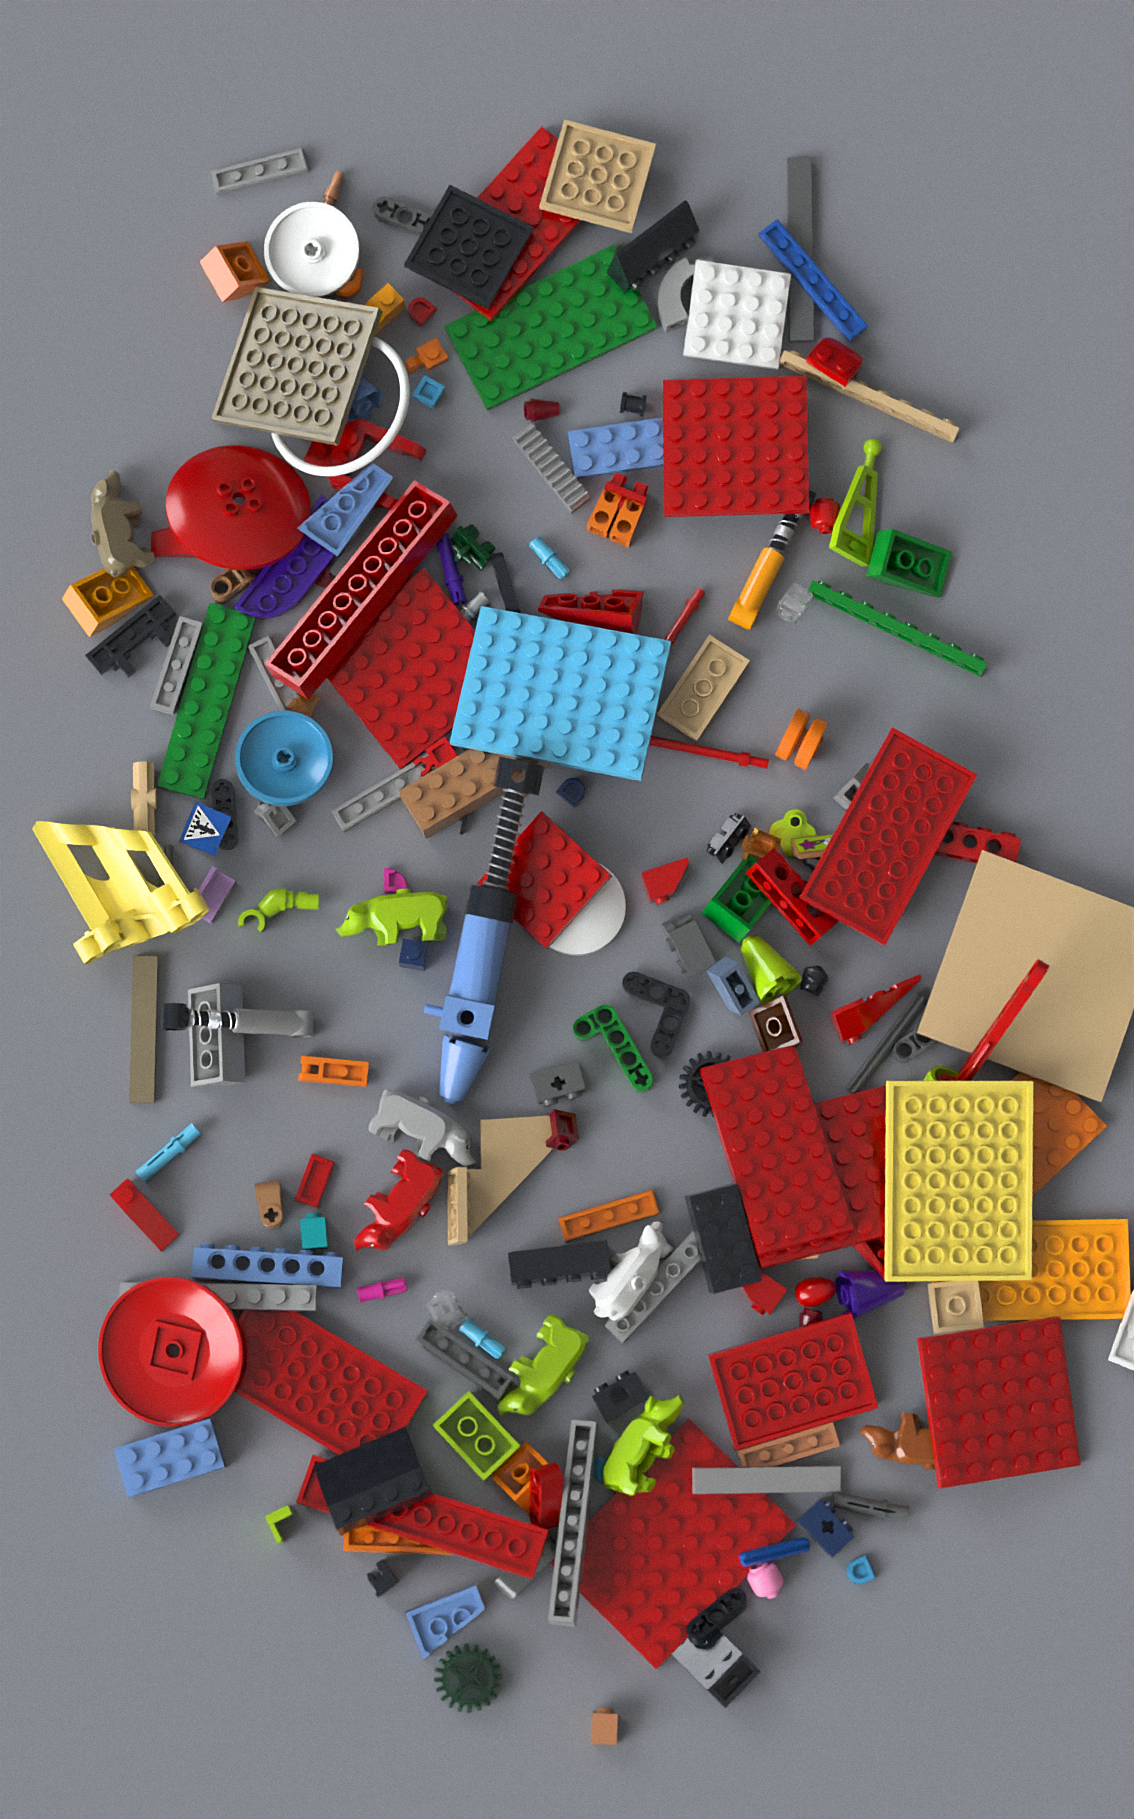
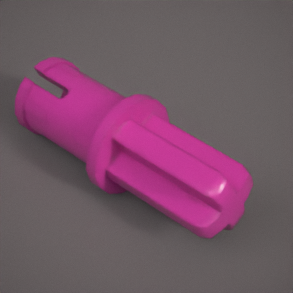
[357,1278,407,1303]

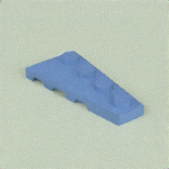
[298,462,393,556]

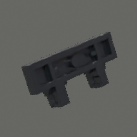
[85,595,176,678]

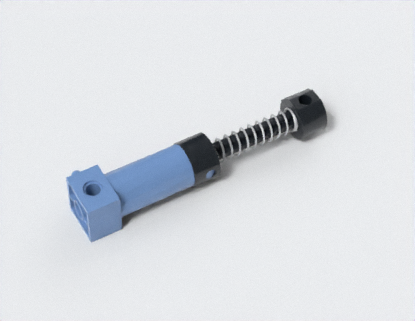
[424,757,545,1040]

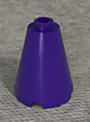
[835,1270,907,1319]

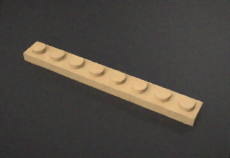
[779,350,959,443]

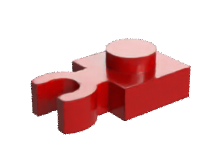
[413,736,459,776]

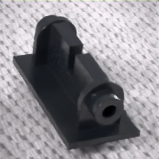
[706,812,751,864]

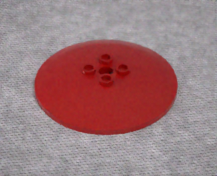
[165,445,311,570]
[98,1277,244,1427]

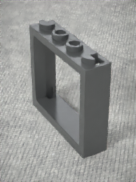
[415,1319,514,1401]

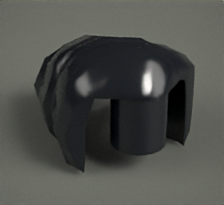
[800,965,829,997]

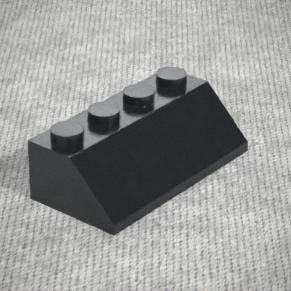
[606,200,700,293]

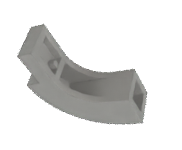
[657,256,715,333]

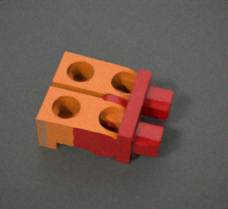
[586,473,648,548]

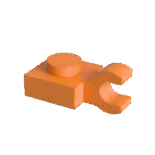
[405,337,449,374]

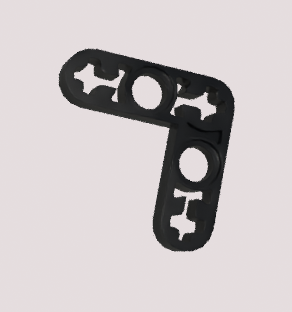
[622,972,690,1058]

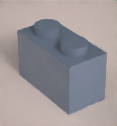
[706,957,760,1016]

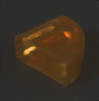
[287,695,320,717]

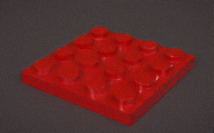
[477,811,612,949]

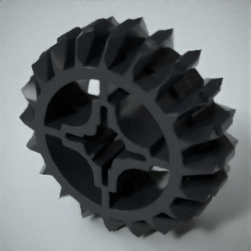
[679,1051,730,1118]

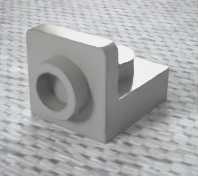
[254,801,296,837]

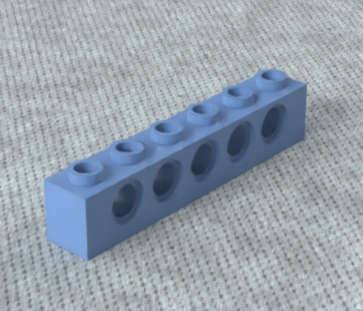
[192,1243,344,1289]

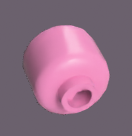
[747,1561,784,1599]

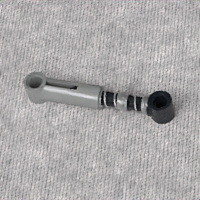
[161,1003,314,1038]

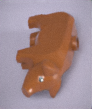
[858,1413,935,1470]

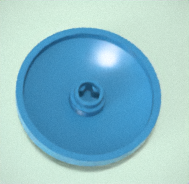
[235,711,333,806]

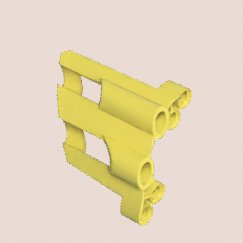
[32,821,210,964]

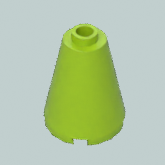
[740,935,802,1005]

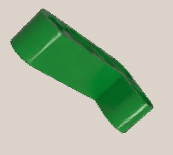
[573,1005,653,1093]

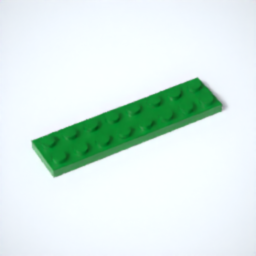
[157,603,256,800]

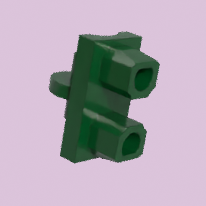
[450,524,495,571]

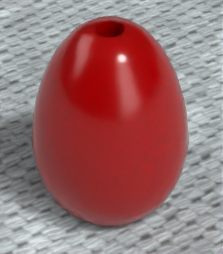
[795,1277,836,1307]

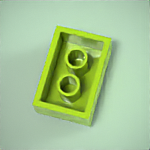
[432,1391,520,1481]

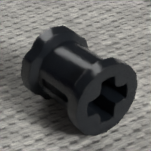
[620,391,647,417]

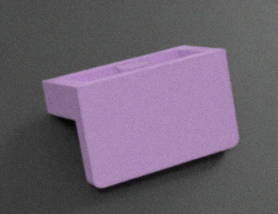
[198,866,236,924]

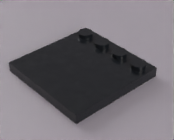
[404,185,534,310]

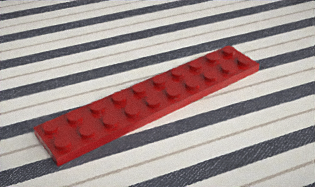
[296,1455,549,1580]

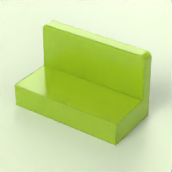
[265,1505,295,1544]

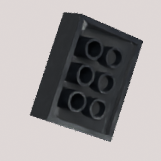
[313,1426,434,1536]

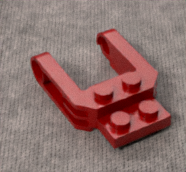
[304,418,427,511]

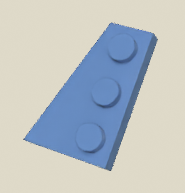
[405,1584,485,1660]

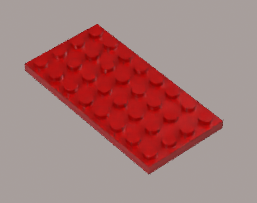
[450,126,583,322]
[798,727,978,946]
[700,1045,854,1256]
[234,1310,428,1455]

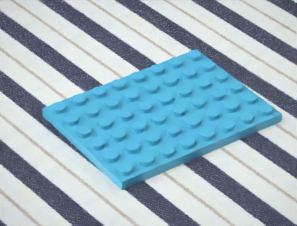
[450,606,671,781]

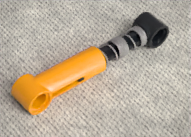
[728,490,817,631]

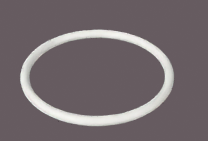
[271,337,410,476]

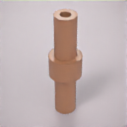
[323,171,344,206]

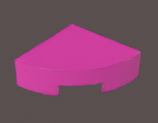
[384,868,409,893]

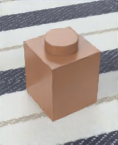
[591,1707,618,1745]

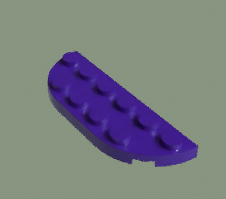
[234,495,336,619]

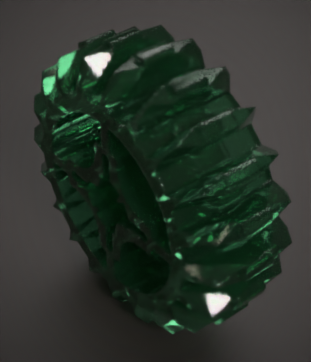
[434,1643,502,1713]

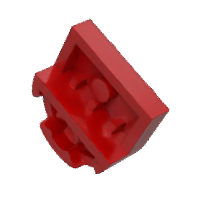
[806,338,863,387]

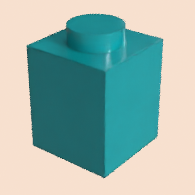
[300,1213,328,1250]

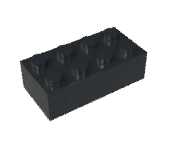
[684,1183,762,1294]
[508,1240,611,1289]

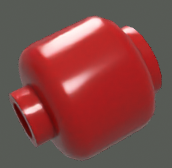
[810,497,841,534]

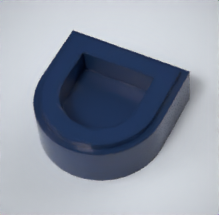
[556,778,585,808]

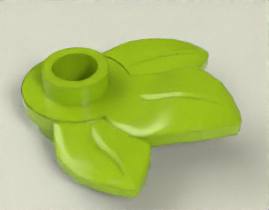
[769,809,817,857]

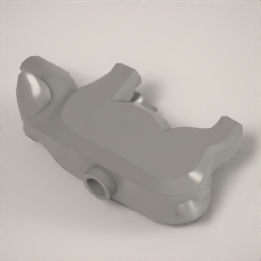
[369,1089,476,1167]

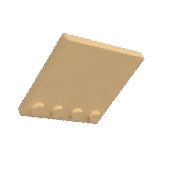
[540,119,656,233]

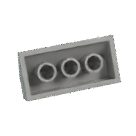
[188,983,246,1087]

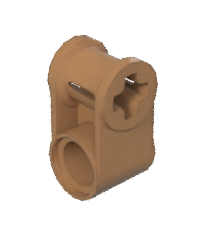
[210,569,256,603]
[255,1180,284,1229]

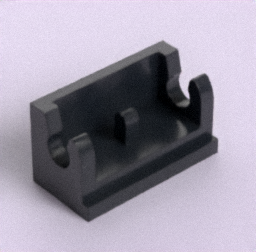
[367,1559,400,1597]

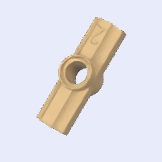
[131,761,157,836]

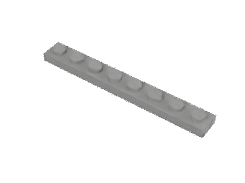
[119,1282,318,1311]

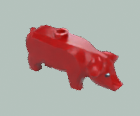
[353,1149,444,1251]

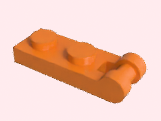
[298,1056,369,1088]

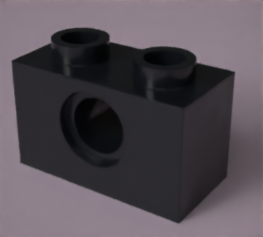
[592,1370,650,1423]

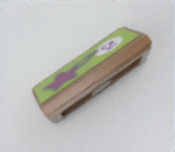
[791,834,833,859]

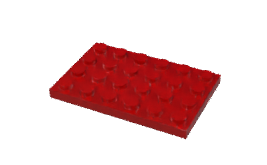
[707,1312,878,1451]

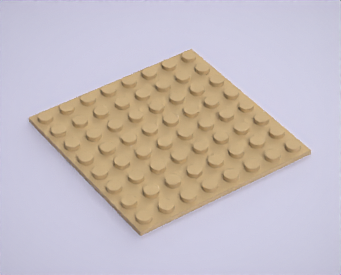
[917,850,1134,1102]

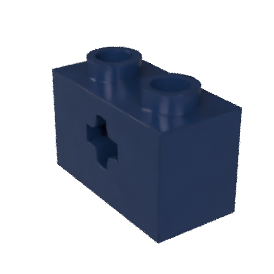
[797,1500,854,1558]

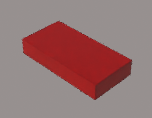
[294,1154,335,1209]

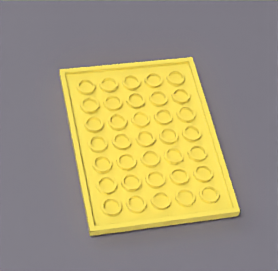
[885,1081,1033,1282]

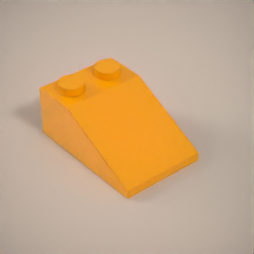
[62,567,154,637]

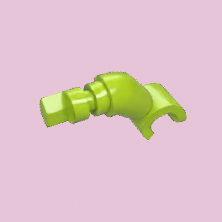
[238,888,319,932]

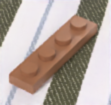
[737,1422,840,1467]

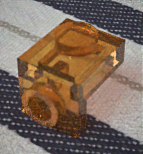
[741,828,782,860]

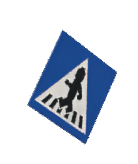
[179,801,231,856]

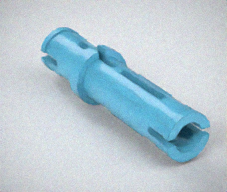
[135,1123,202,1183]

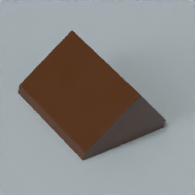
[749,995,803,1052]

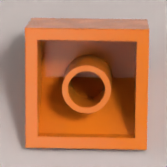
[200,241,271,302]
[490,1441,564,1515]

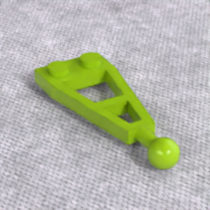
[829,438,882,567]

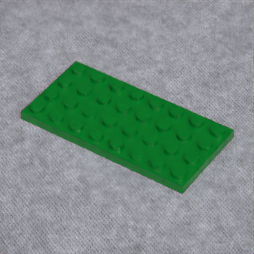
[444,244,657,411]

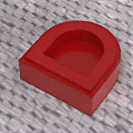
[408,297,437,327]

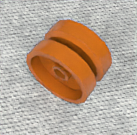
[775,708,829,771]

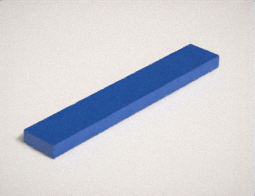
[758,219,868,343]

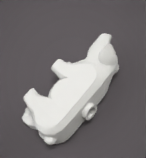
[589,1222,674,1320]

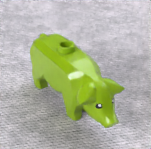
[335,889,448,946]
[497,1314,589,1417]
[602,1394,685,1496]

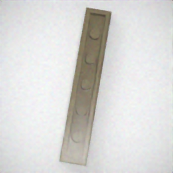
[129,956,158,1103]

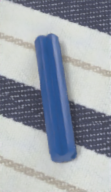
[739,1537,810,1567]

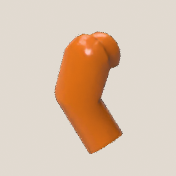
[335,268,364,298]

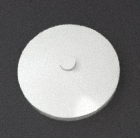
[264,202,360,298]
[550,864,626,956]

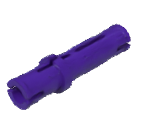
[436,533,468,606]

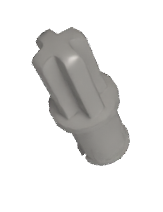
[460,591,490,622]

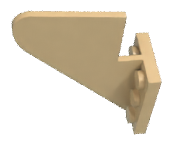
[447,1116,552,1246]

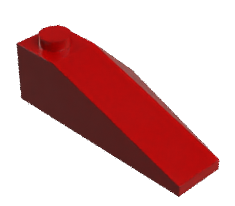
[538,589,644,634]
[829,974,922,1045]

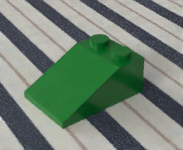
[866,529,952,598]
[701,853,772,943]

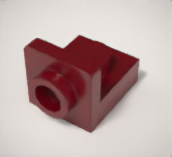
[546,1109,579,1151]

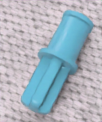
[529,536,570,579]
[459,1318,505,1359]

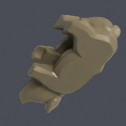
[90,470,155,577]

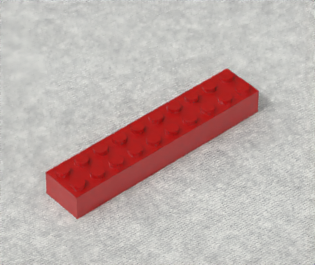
[264,480,458,700]

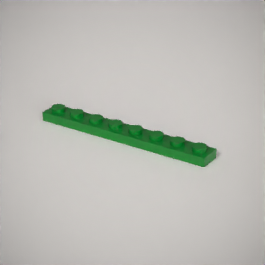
[806,580,987,677]

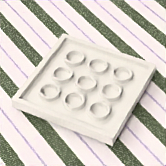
[683,260,791,370]

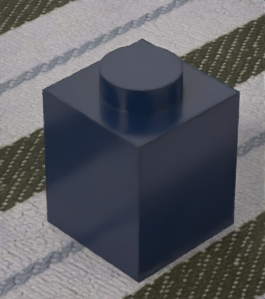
[399,939,428,971]

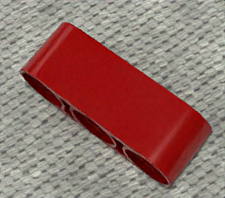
[529,1462,563,1529]

